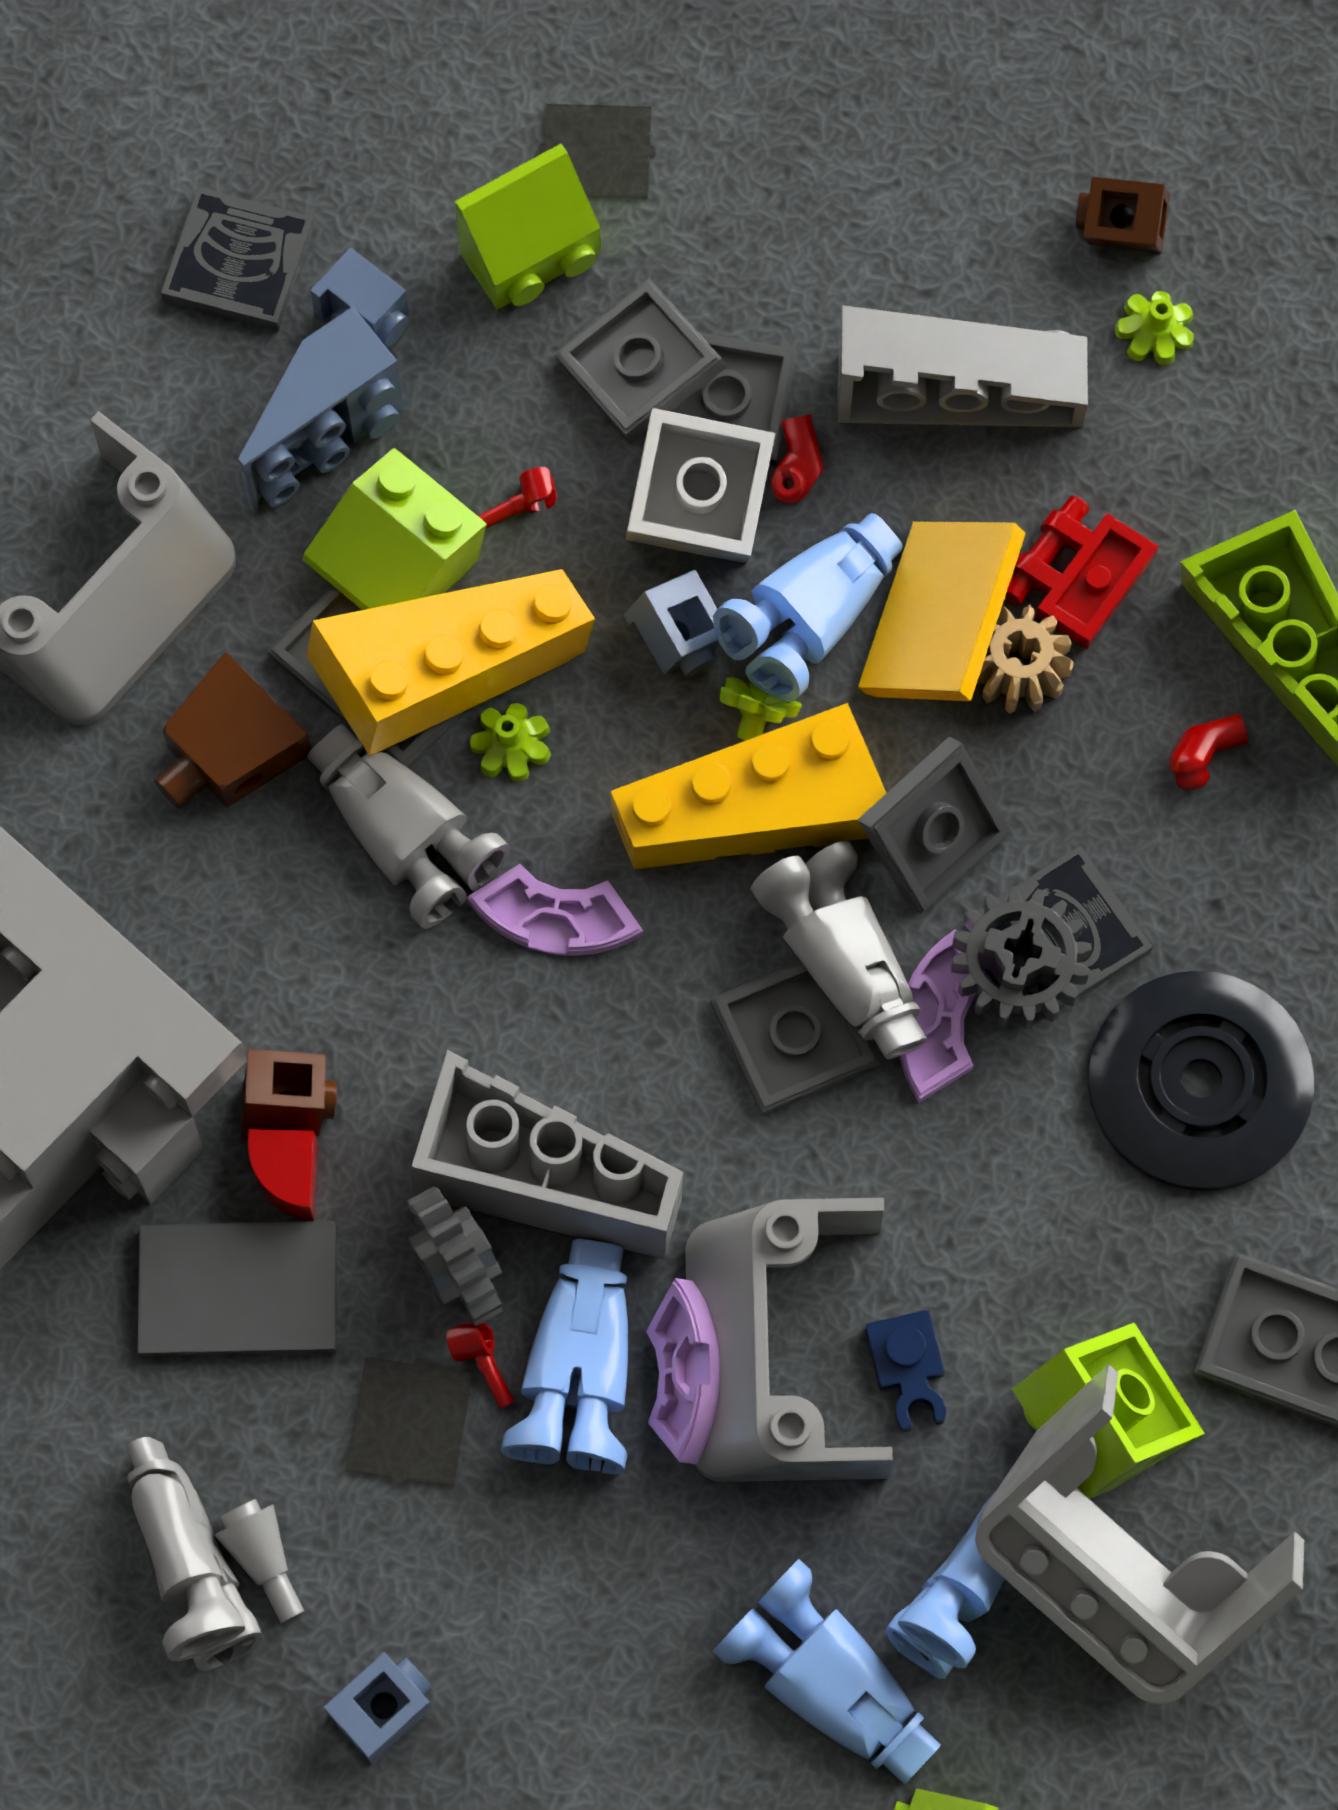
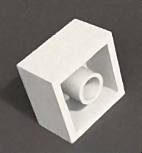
[625,408,775,564]

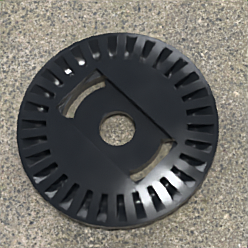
[1088,971,1314,1191]

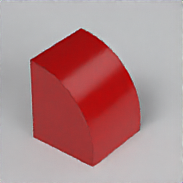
[248,1129,318,1221]

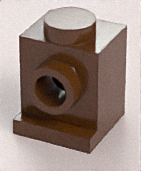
[1076,177,1170,254]
[240,1049,337,1139]

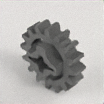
[950,887,1092,1029]
[407,1186,503,1327]

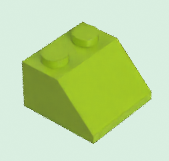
[455,143,601,310]
[303,448,487,610]
[1012,1323,1205,1499]

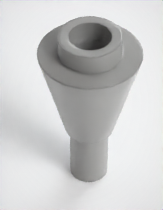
[214,1499,304,1623]

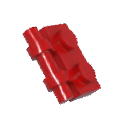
[1005,495,1159,650]

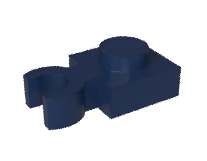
[865,1310,946,1432]

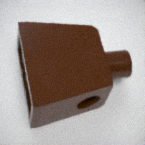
[154,652,311,809]

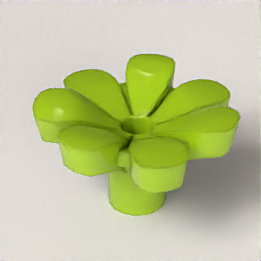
[1115,291,1194,365]
[720,677,802,741]
[470,703,551,782]

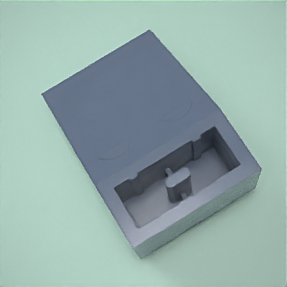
[238,306,404,512]

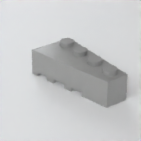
[838,305,1088,427]
[411,1050,683,1260]

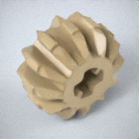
[977,605,1073,714]

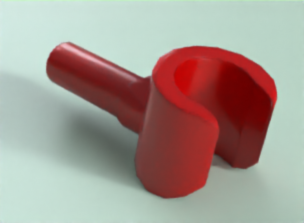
[478,467,557,528]
[446,1322,515,1409]

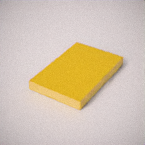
[858,522,1026,701]

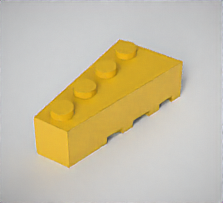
[306,569,595,756]
[610,703,886,869]

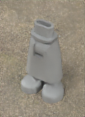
[307,724,510,929]
[750,841,928,1059]
[127,1437,263,1671]

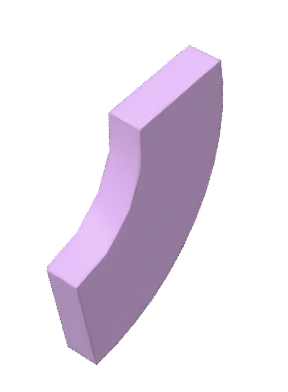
[467,864,643,956]
[900,929,991,1103]
[646,1278,720,1464]

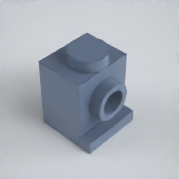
[310,247,409,347]
[624,570,721,677]
[323,1652,432,1765]

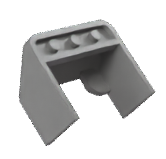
[0,411,236,725]
[685,1198,893,1482]
[975,1364,1304,1704]

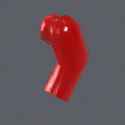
[771,414,823,503]
[1170,714,1248,790]

